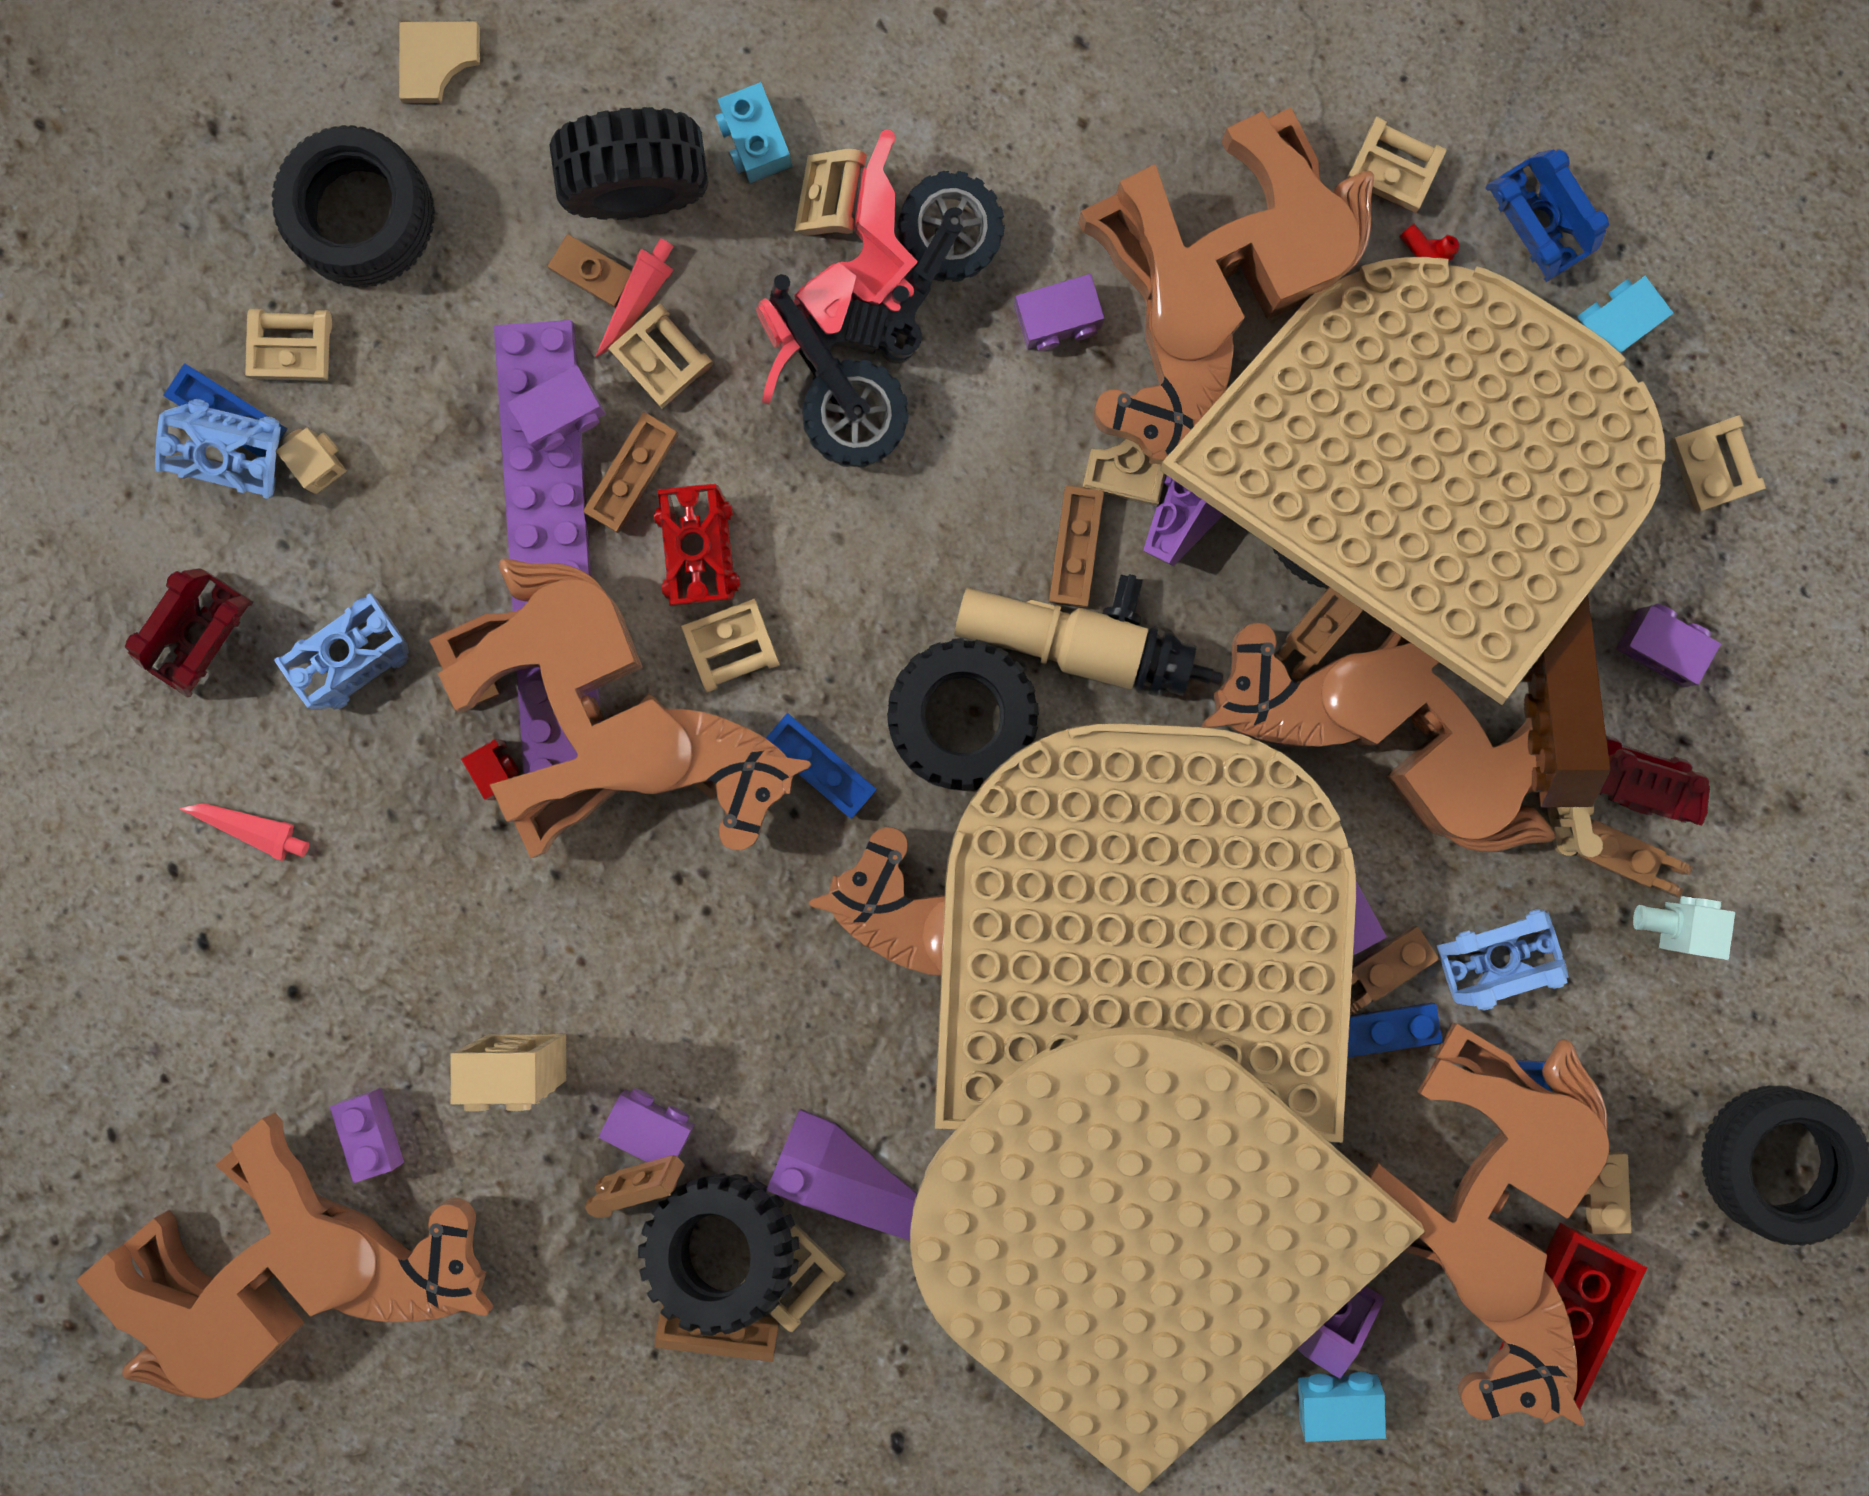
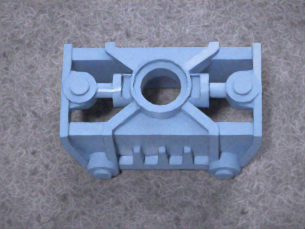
[155,399,281,499]
[274,593,409,710]
[1436,909,1569,1010]

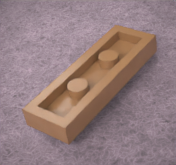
[583,411,679,534]
[1048,485,1104,608]
[655,1304,779,1362]

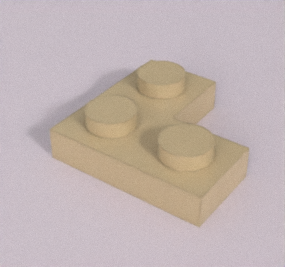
[1585,1151,1632,1235]

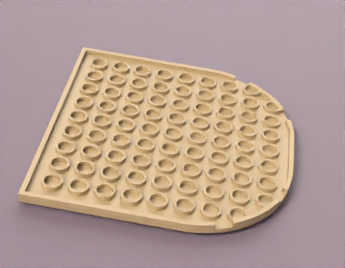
[1160,257,1665,705]
[934,723,1356,1143]
[910,1028,1425,1493]

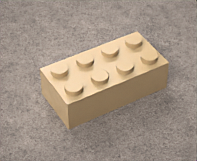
[450,1034,566,1111]

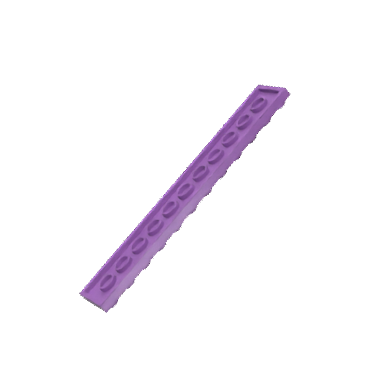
[494,320,601,774]

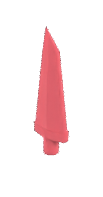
[595,238,674,357]
[179,803,309,861]

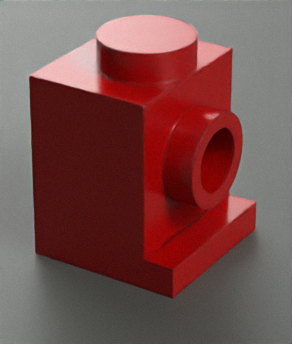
[461,739,519,800]

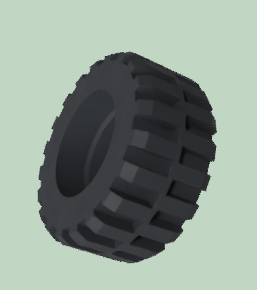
[549,107,709,220]
[887,638,1039,791]
[638,1173,800,1336]

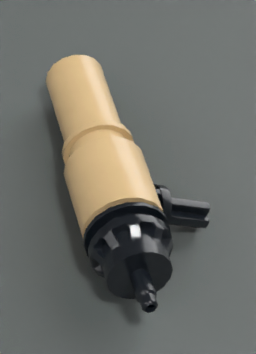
[954,574,1223,696]

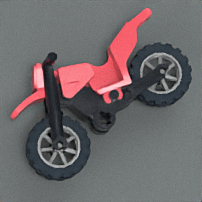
[756,130,1005,467]

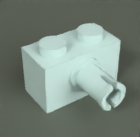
[1633,896,1735,960]

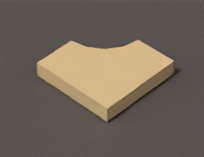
[399,21,480,103]
[1082,439,1165,506]

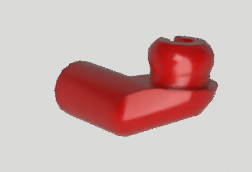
[1399,223,1460,262]

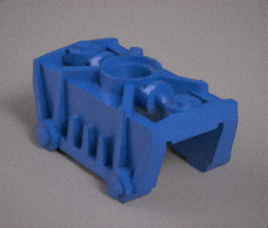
[1485,149,1609,282]

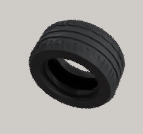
[272,125,435,288]
[1701,1085,1869,1246]

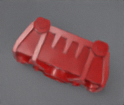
[654,484,741,606]

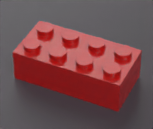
[1499,1222,1647,1411]

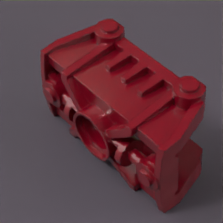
[125,568,254,697]
[1599,736,1710,826]

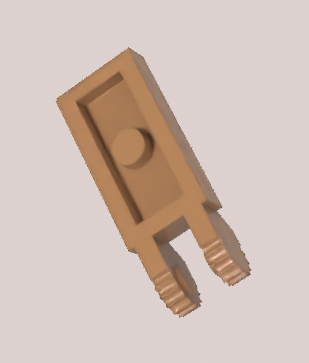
[1274,587,1363,681]
[1575,820,1693,898]
[1350,926,1439,1015]
[585,1155,684,1218]

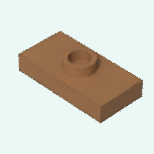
[547,234,632,309]

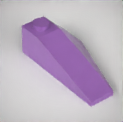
[1143,476,1224,566]
[767,1109,917,1241]
[1297,1286,1385,1379]

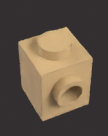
[276,427,347,494]

